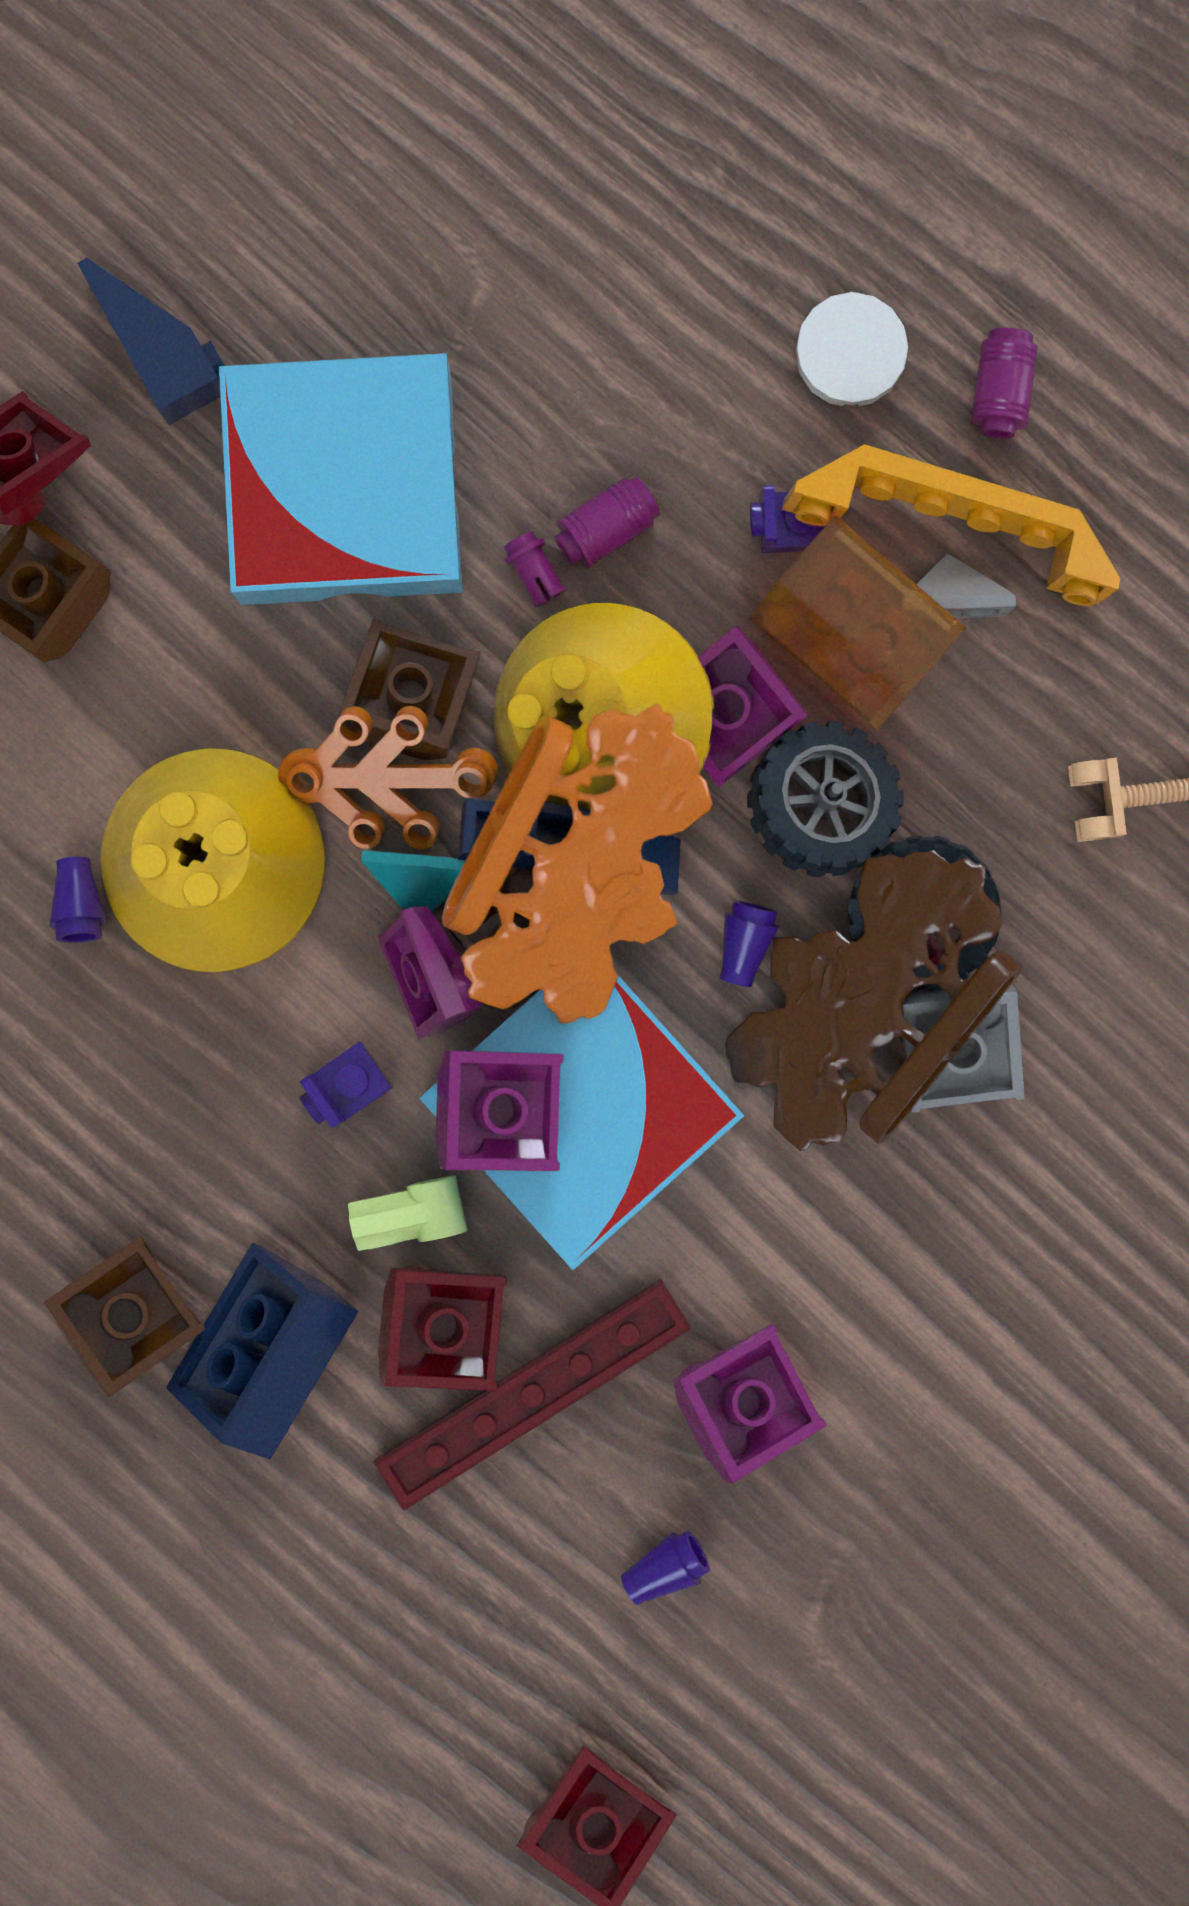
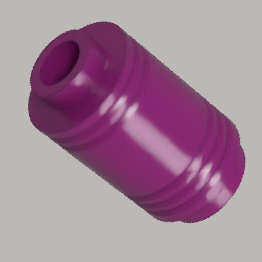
[971,328,1038,439]
[554,477,660,569]

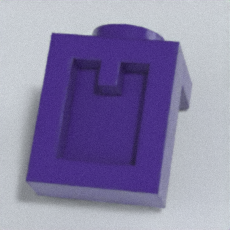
[750,485,830,553]
[300,1042,393,1128]

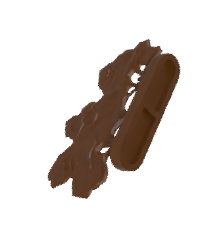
[725,850,1023,1151]

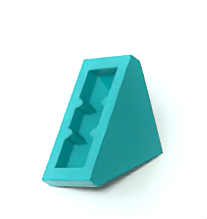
[361,850,465,913]

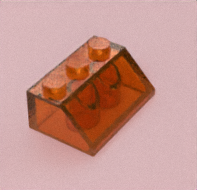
[749,516,966,730]

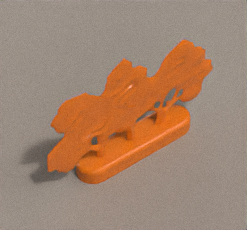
[442,703,713,1024]

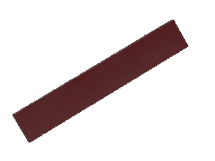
[373,1279,692,1511]

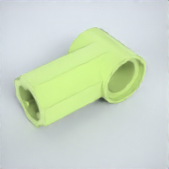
[348,1175,468,1251]

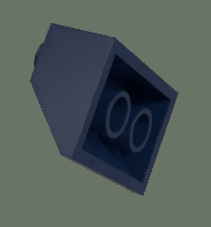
[166,1242,359,1460]

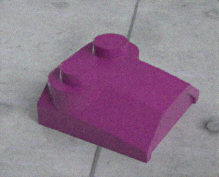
[698,625,808,787]
[378,906,482,1040]
[435,1050,564,1171]
[673,1324,827,1483]

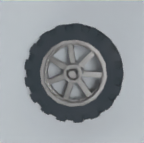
[747,721,904,877]

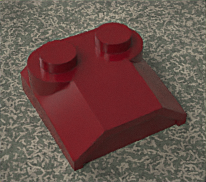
[0,391,91,526]
[378,1266,507,1391]
[516,1746,677,1906]

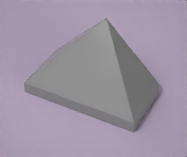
[894,553,1016,621]

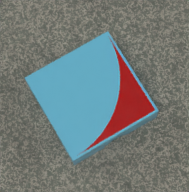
[219,353,463,605]
[419,974,744,1270]

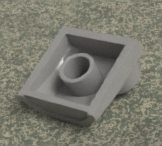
[902,985,1025,1113]

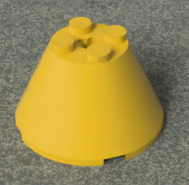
[493,603,714,810]
[100,749,326,972]

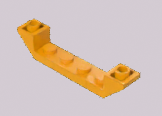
[782,444,1121,606]

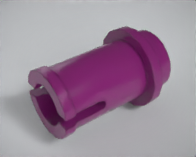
[504,531,566,608]

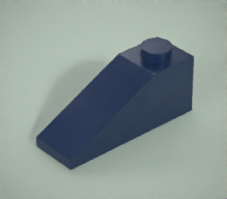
[77,258,224,425]

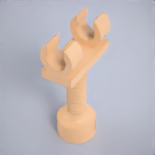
[1068,758,1189,842]

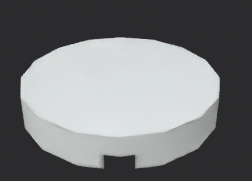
[796,292,908,406]

